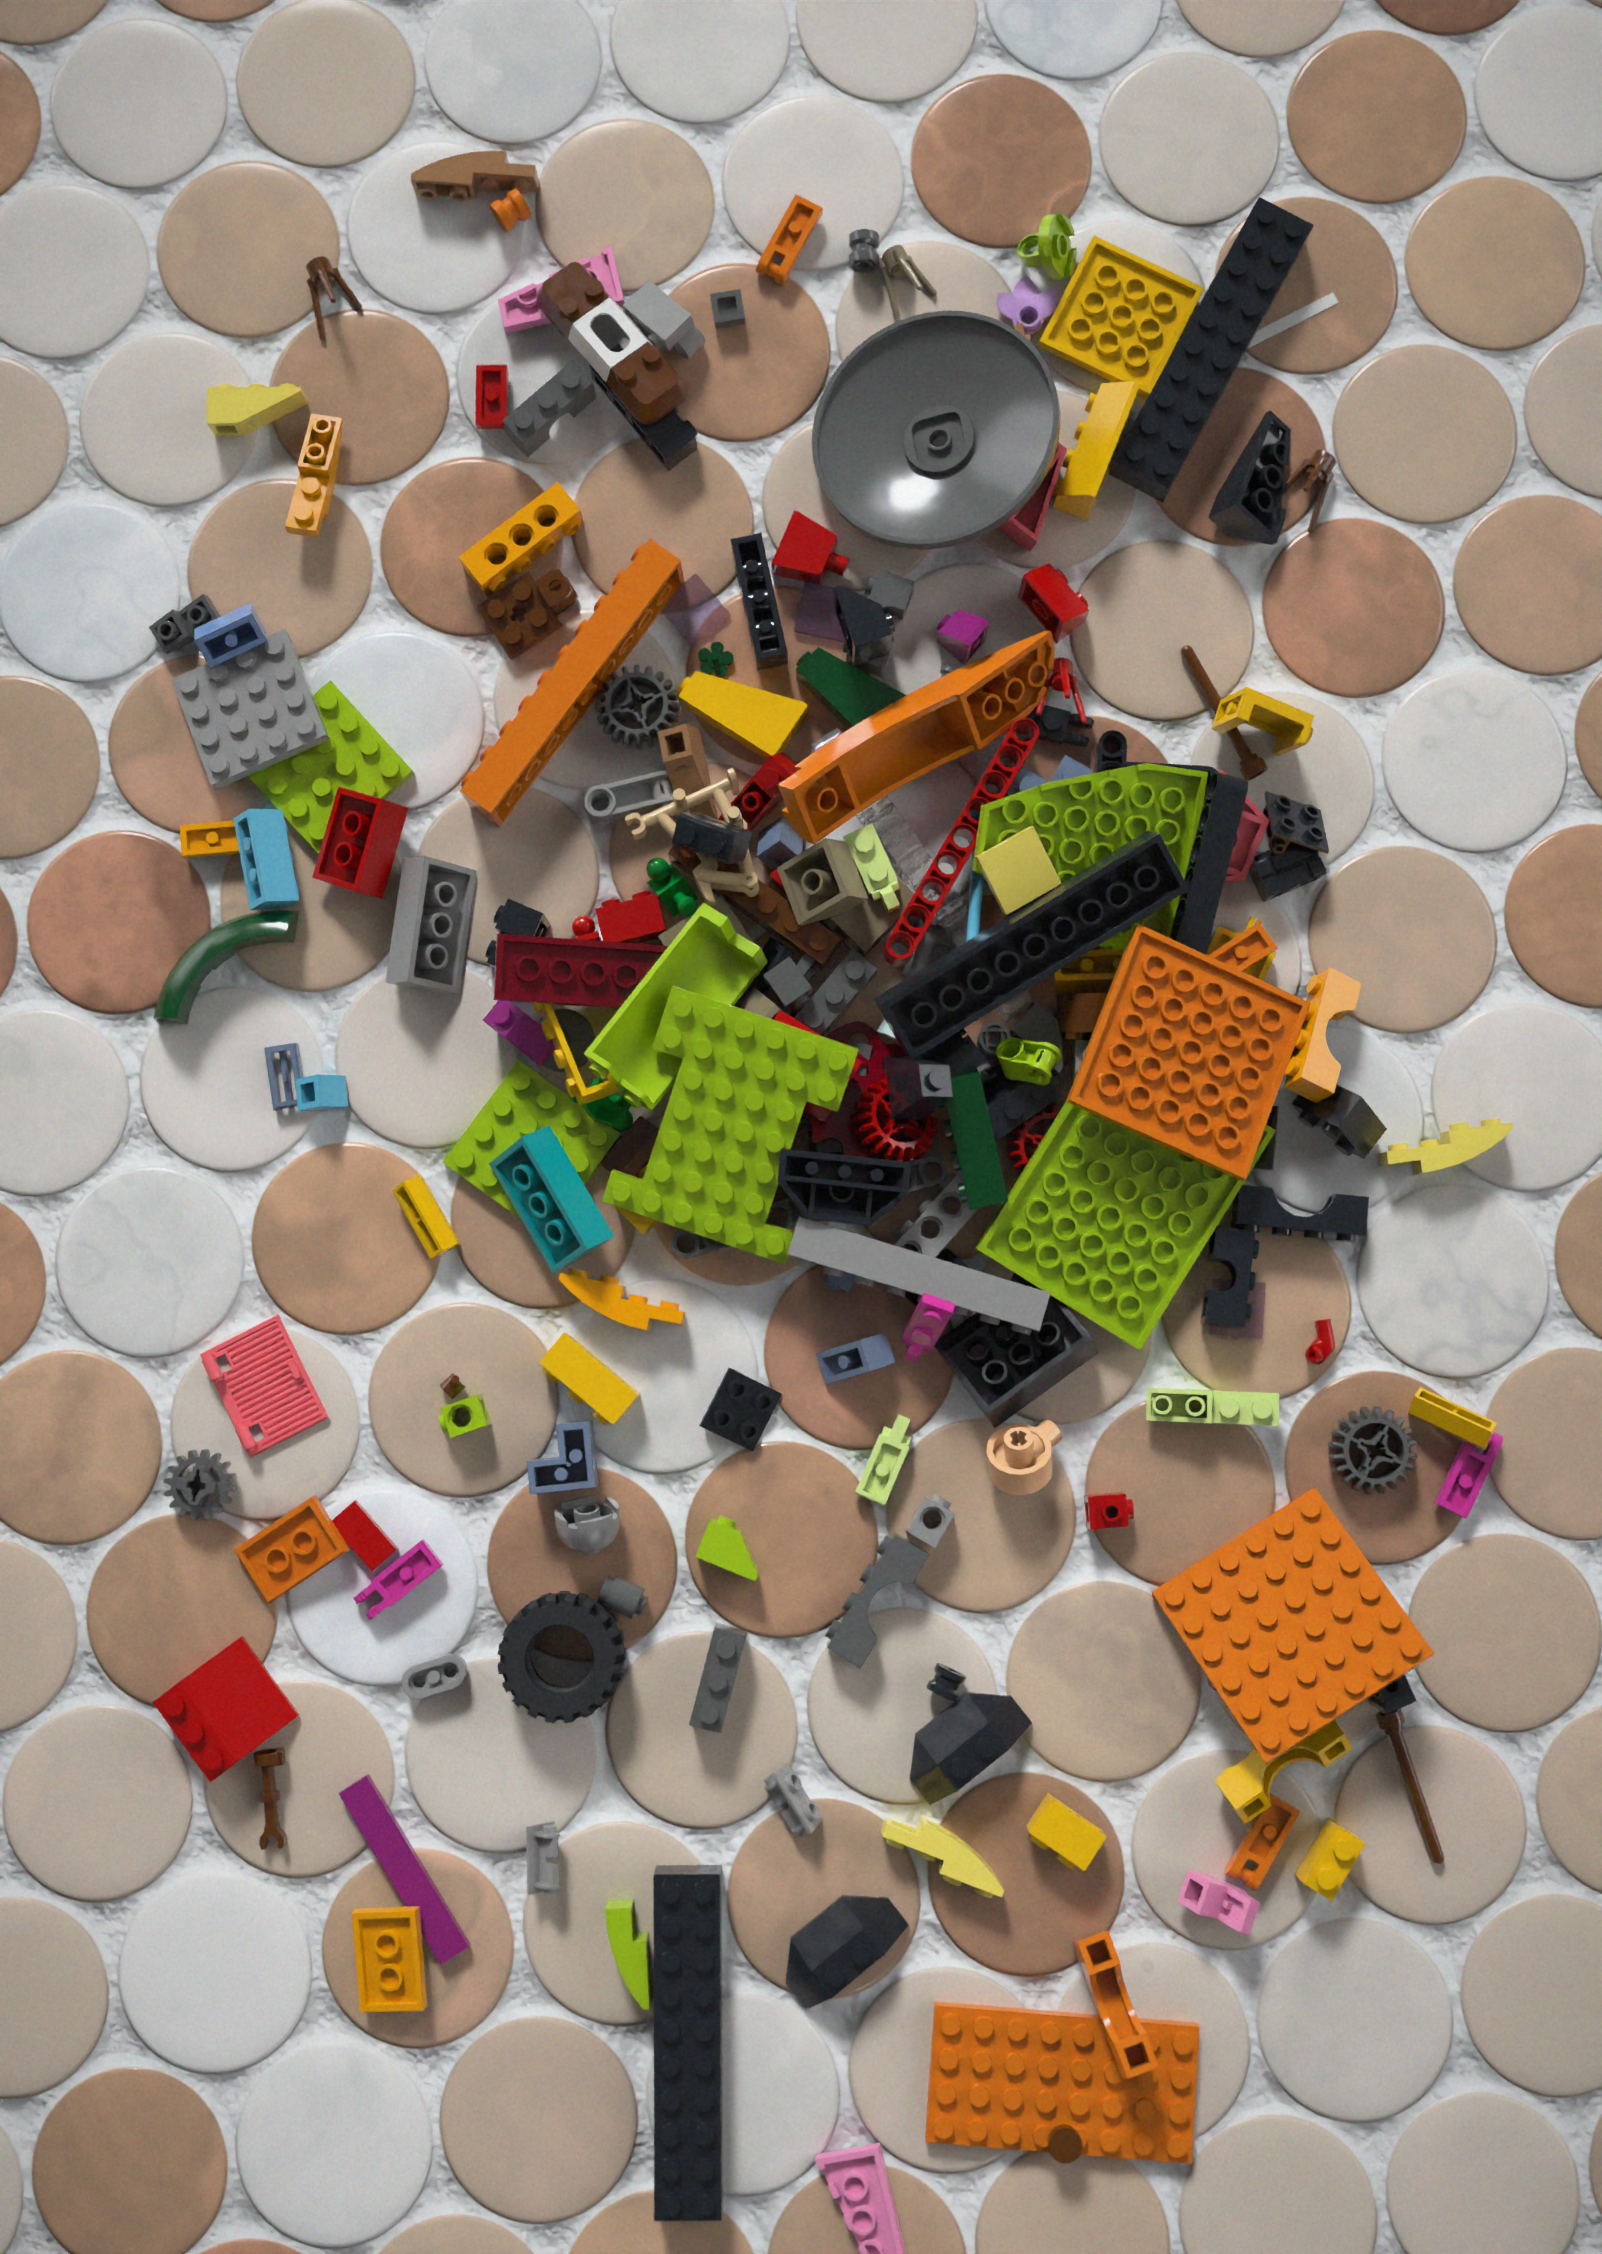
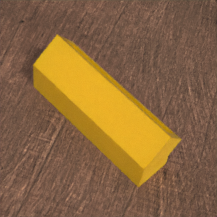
[392,1174,460,1259]
[1408,1387,1497,1450]

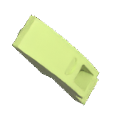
[1146,1388,1280,1426]

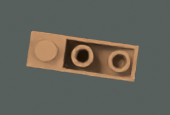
[658,724,718,819]

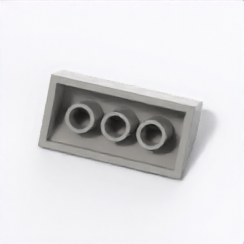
[385,856,476,994]

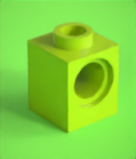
[438,1394,492,1438]

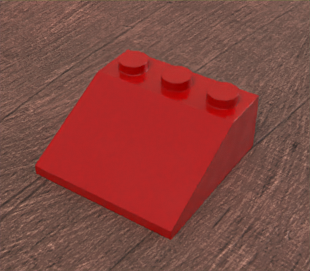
[153,1636,299,1783]

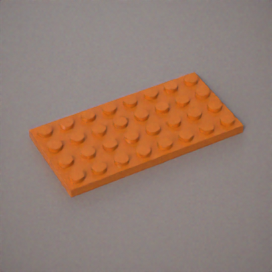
[925,2001,1199,2164]

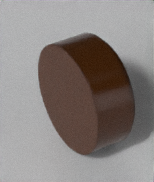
[1048,2124,1082,2163]

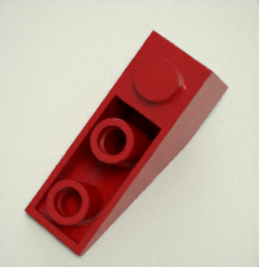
[718,752,797,831]

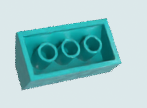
[489,1125,614,1274]

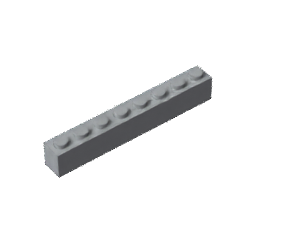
[788,1217,1050,1335]

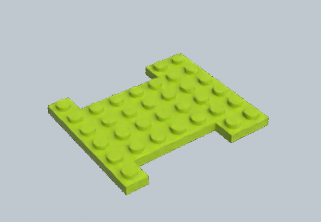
[602,986,859,1265]

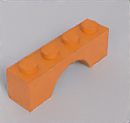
[1072,1930,1159,2079]

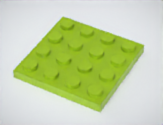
[248,680,415,854]
[443,1060,621,1219]

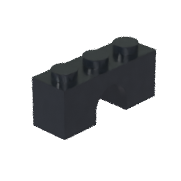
[1200,1226,1259,1330]

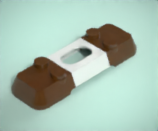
[536,262,687,424]

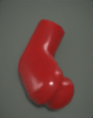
[1305,1319,1335,1365]

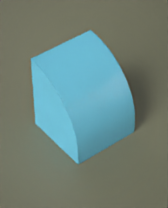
[295,1074,348,1111]

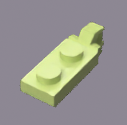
[843,823,900,913]
[854,1414,911,1506]

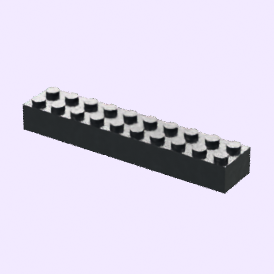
[1109,197,1314,503]
[873,831,1189,1060]
[653,1865,723,2221]

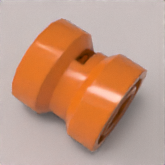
[489,188,532,233]

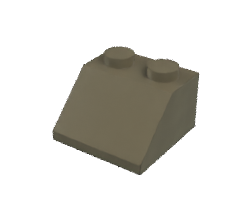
[777,838,868,926]

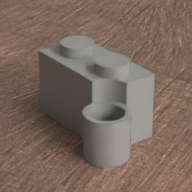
[623,280,706,360]

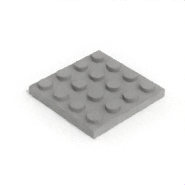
[171,629,330,790]

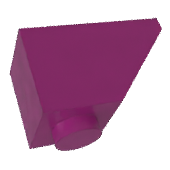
[936,609,989,666]
[483,1000,556,1067]

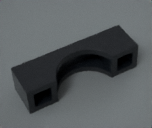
[1231,1185,1369,1242]

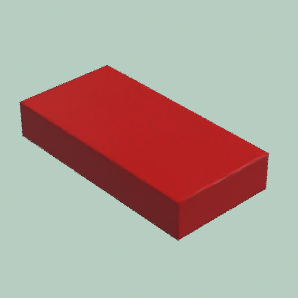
[332,1500,398,1571]

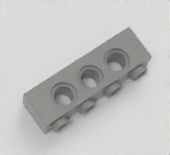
[894,1171,979,1258]

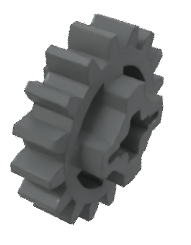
[163,1449,237,1521]

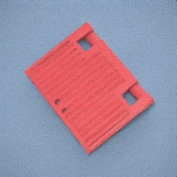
[200,1315,329,1458]

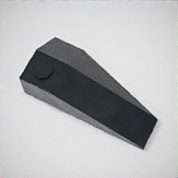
[1208,410,1291,545]

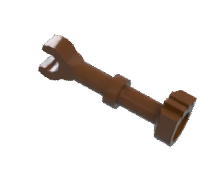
[253,1747,287,1850]

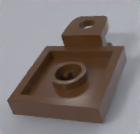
[477,570,578,660]

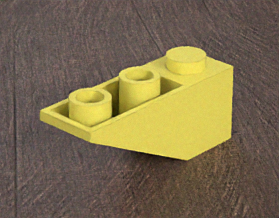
[207,383,307,436]

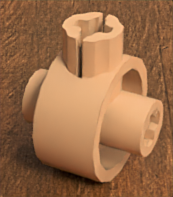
[986,1418,1062,1495]

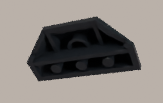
[777,1148,911,1226]
[909,1692,1032,1805]
[785,1895,909,2009]

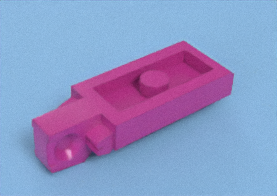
[902,1292,955,1363]

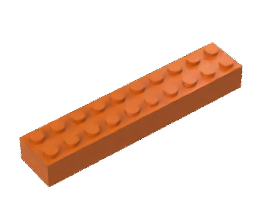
[460,538,684,828]

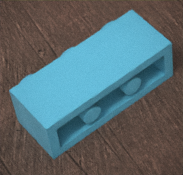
[233,809,299,910]

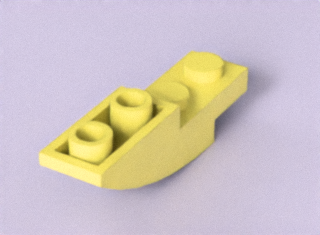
[1379,1118,1513,1175]
[881,1817,1004,1898]

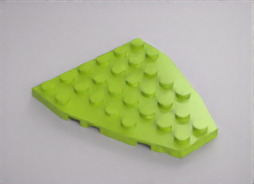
[972,763,1208,949]

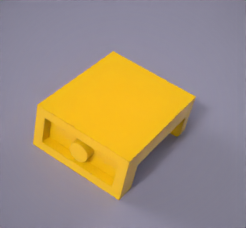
[1211,687,1314,756]

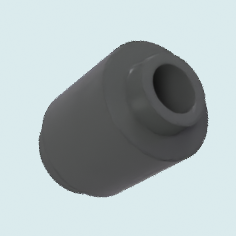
[597,1576,648,1619]

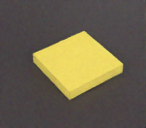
[975,826,1062,915]

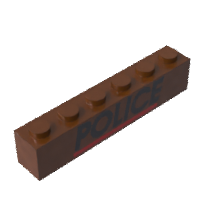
[668,845,841,970]

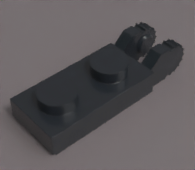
[1008,705,1094,747]

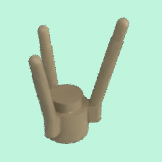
[880,245,937,322]

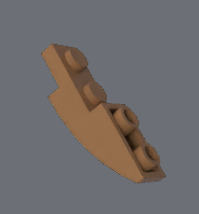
[410,151,539,201]

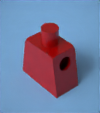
[771,510,850,585]

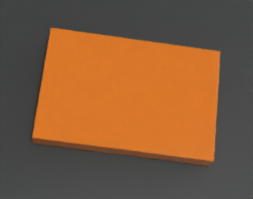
[234,1495,350,1604]

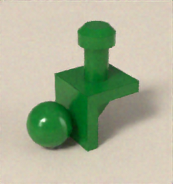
[646,857,698,917]
[569,1077,633,1131]

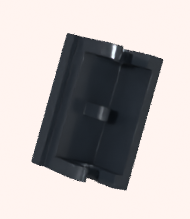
[1367,1675,1416,1714]

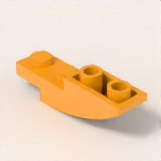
[285,414,343,538]
[559,1268,686,1331]

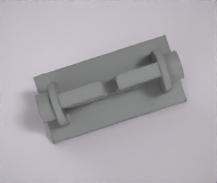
[764,1764,823,1837]
[526,1821,560,1896]

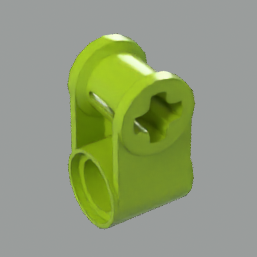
[996,1038,1062,1085]

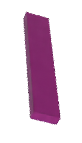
[338,1774,470,1965]

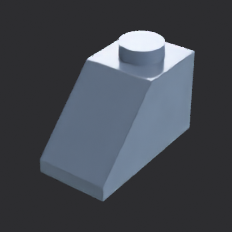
[816,1332,895,1384]

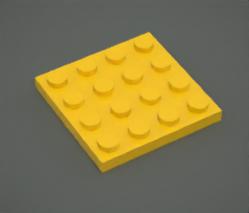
[1038,235,1204,398]

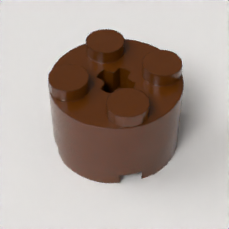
[1057,993,1108,1039]

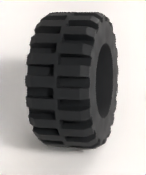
[497,1591,626,1723]

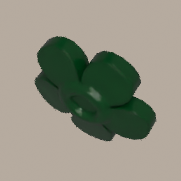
[698,642,734,678]

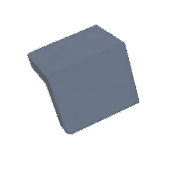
[757,816,803,871]

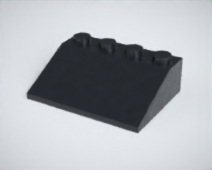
[934,1278,1099,1429]

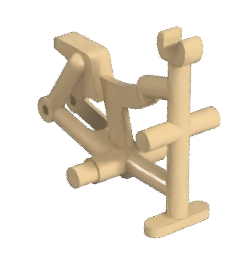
[625,768,759,906]

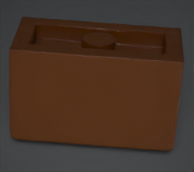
[601,1116,659,1177]

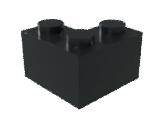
[485,899,551,969]
[1291,1084,1387,1159]

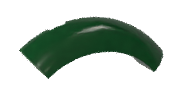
[153,910,299,1024]

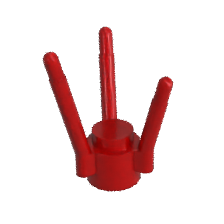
[1036,657,1087,725]

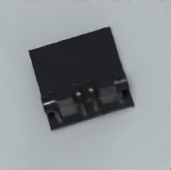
[1263,791,1329,854]
[699,1368,782,1451]

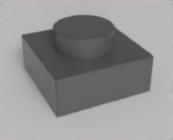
[710,289,745,328]

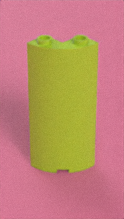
[584,903,768,1111]

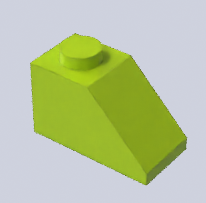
[695,1515,759,1582]

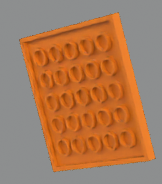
[1066,924,1310,1181]
[1152,1487,1435,1764]

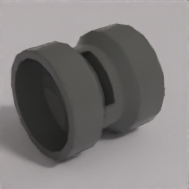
[849,229,879,273]

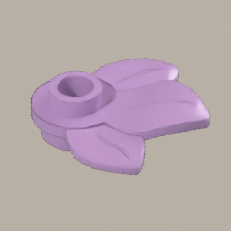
[997,276,1059,335]

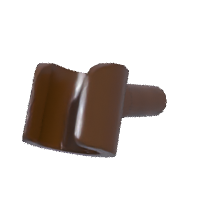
[440,1373,465,1399]

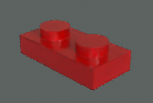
[475,365,509,429]

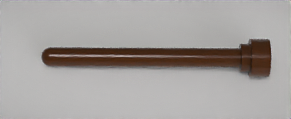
[1181,645,1268,781]
[1375,1708,1445,1864]

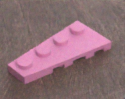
[498,245,625,334]
[814,2143,906,2254]

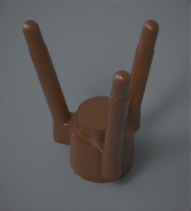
[306,256,362,340]
[1286,450,1336,533]

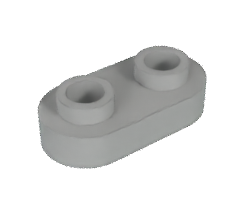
[402,1654,467,1699]

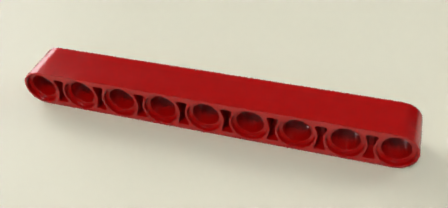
[883,718,1039,967]

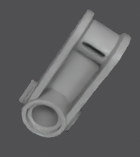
[583,770,674,827]

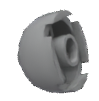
[554,1495,620,1555]

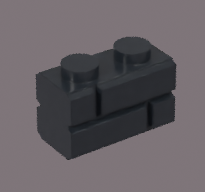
[672,811,752,864]
[1249,842,1327,902]

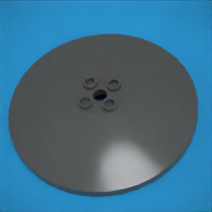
[812,311,1061,550]

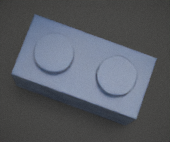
[194,603,267,668]

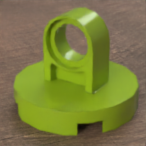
[1017,213,1077,280]

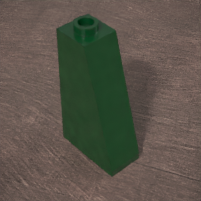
[796,647,906,730]

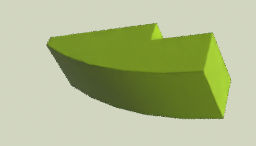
[605,1899,652,2010]

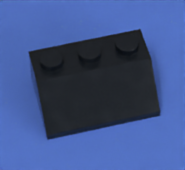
[983,1063,1062,1143]

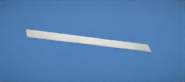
[1248,292,1339,348]

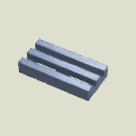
[264,1043,303,1111]

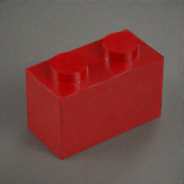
[595,891,667,944]

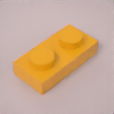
[180,820,240,859]

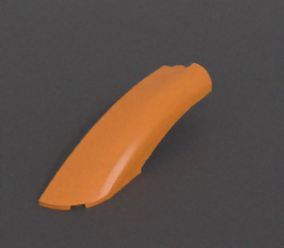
[778,630,1054,845]

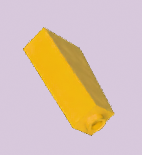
[677,671,808,760]

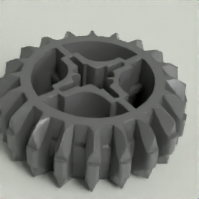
[595,664,680,750]
[1328,1406,1418,1494]

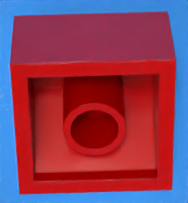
[1017,563,1089,643]

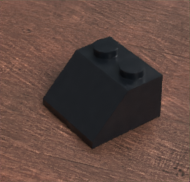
[834,585,895,666]

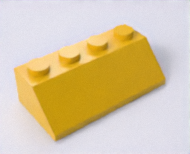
[1052,381,1141,520]

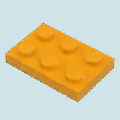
[352,1906,427,2012]

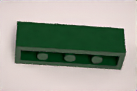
[940,1071,1008,1210]

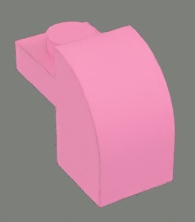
[1177,1870,1260,1935]

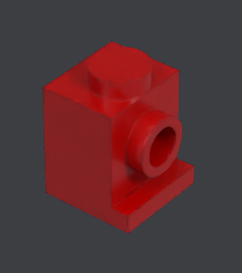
[1084,1492,1134,1530]

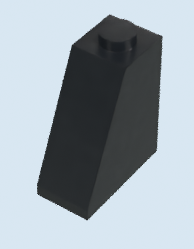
[885,1056,953,1120]

